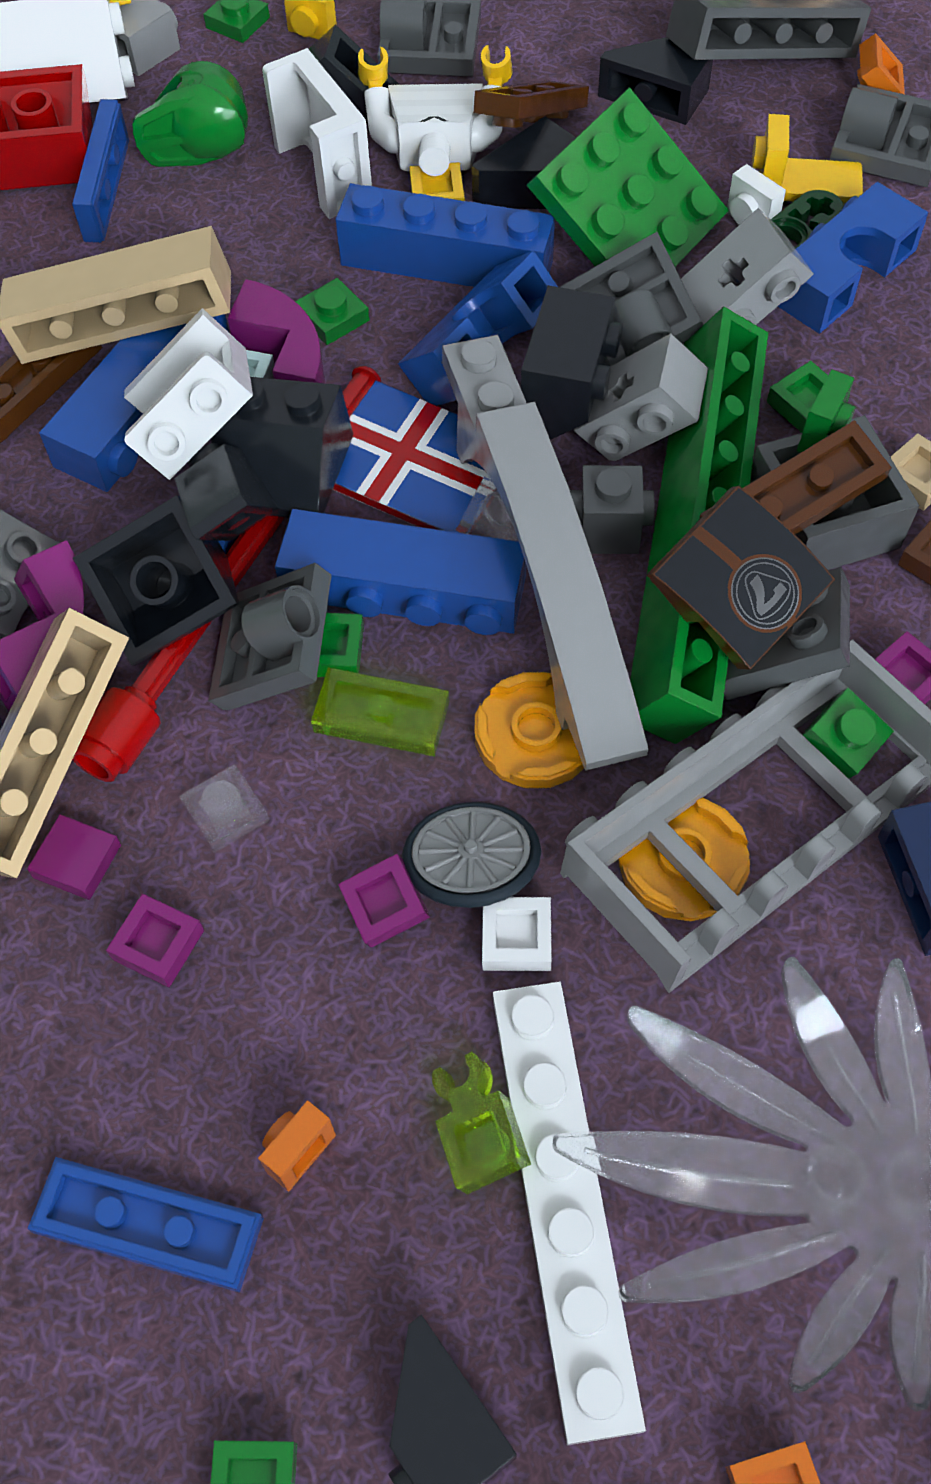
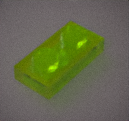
[311,668,449,757]

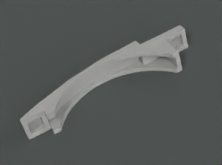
[442,335,648,771]

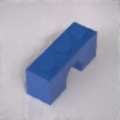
[777,182,929,334]
[398,250,558,406]

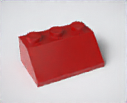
[0,64,93,190]

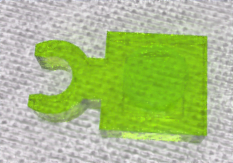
[432,1051,531,1194]

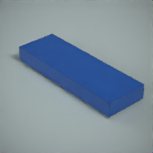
[72,99,129,243]
[28,1157,264,1292]

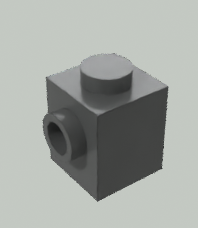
[570,465,654,554]

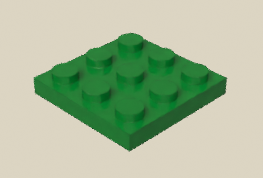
[527,87,729,267]

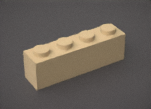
[0,226,231,364]
[0,608,129,878]

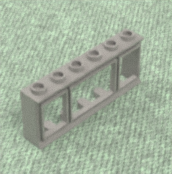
[560,639,931,993]

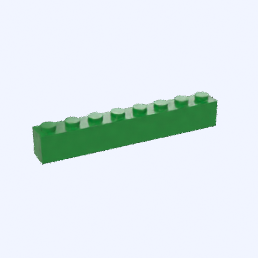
[630,306,768,744]

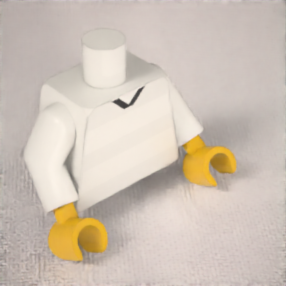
[358,45,513,176]

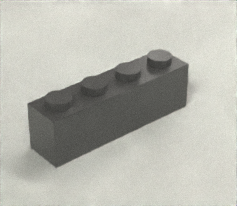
[666,0,872,60]

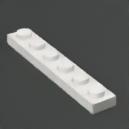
[493,982,646,1445]

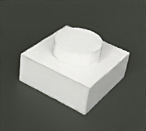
[727,164,786,225]
[482,897,551,971]

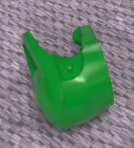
[132,61,248,167]

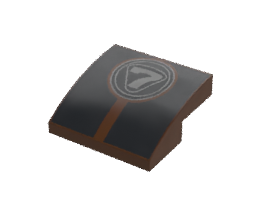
[647,486,835,670]

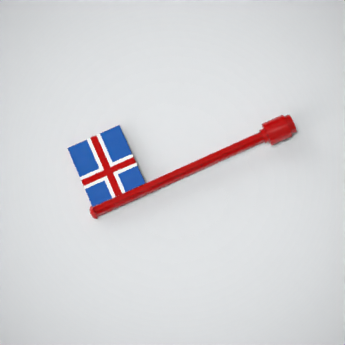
[72,366,497,782]

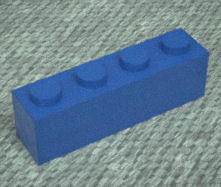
[335,183,555,287]
[39,314,229,492]
[275,509,527,635]

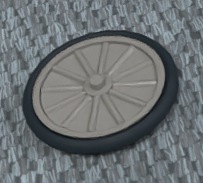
[402,802,542,908]

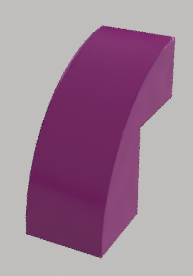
[227,279,325,384]
[0,540,84,712]

